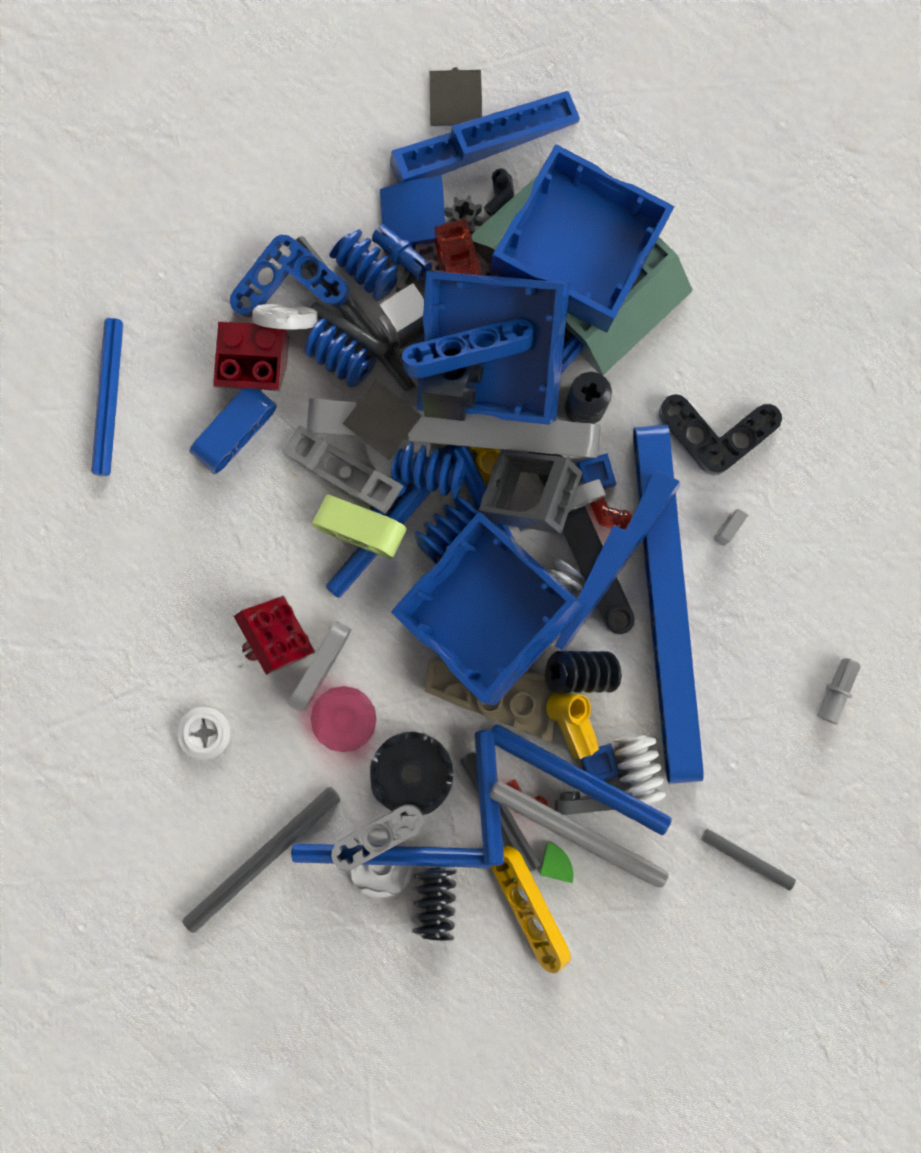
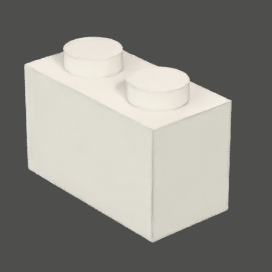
[379,283,425,350]

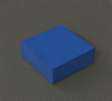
[576,453,617,489]
[581,743,620,780]

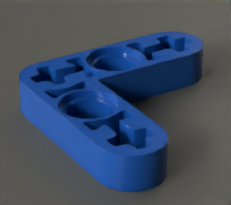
[230,234,350,318]

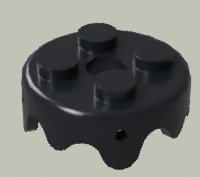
[370,731,454,816]

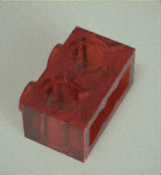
[434,219,483,275]

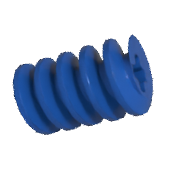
[329,229,399,301]
[304,318,377,388]
[391,441,465,499]
[414,496,478,565]

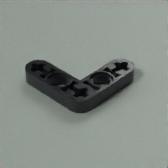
[659,394,782,476]

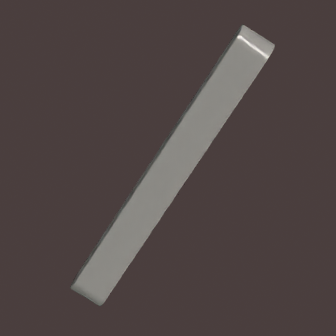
[307,398,601,458]

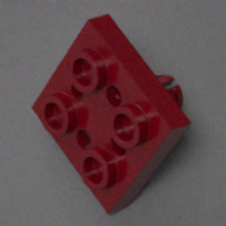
[233,596,315,675]

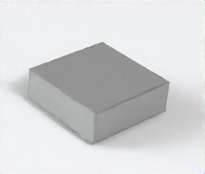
[714,509,748,546]

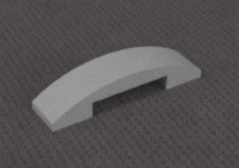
[282,425,403,514]

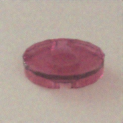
[310,686,377,752]

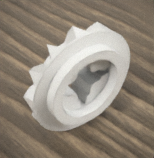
[178,707,232,760]

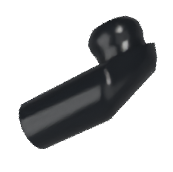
[483,168,514,217]

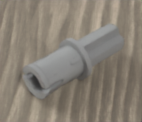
[817,658,861,725]

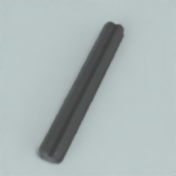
[460,752,540,872]

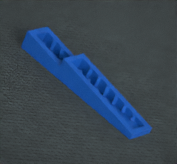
[390,91,580,183]
[554,470,680,651]

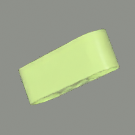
[311,495,407,559]

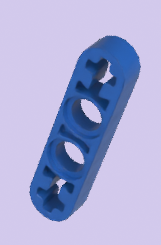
[402,318,534,378]

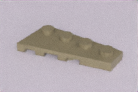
[424,659,555,743]

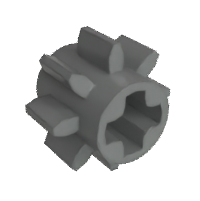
[445,195,484,238]

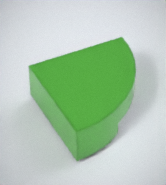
[539,841,574,883]

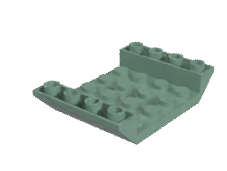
[467,176,693,376]

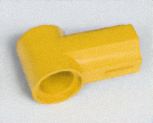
[546,692,599,759]

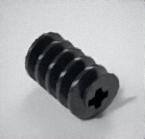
[565,371,612,424]
[545,651,622,693]
[412,867,457,941]

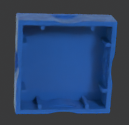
[490,144,675,333]
[416,271,570,425]
[391,512,585,706]

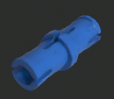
[372,224,432,280]

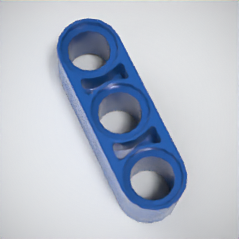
[189,389,277,474]

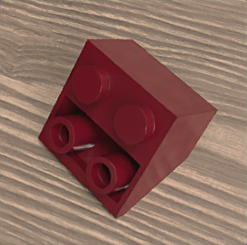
[213,321,289,391]

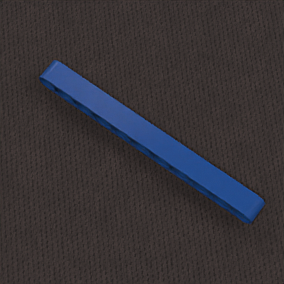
[633,425,704,784]

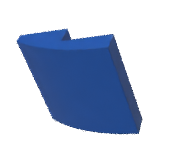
[380,176,447,252]

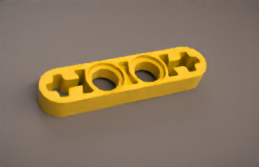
[491,846,571,973]

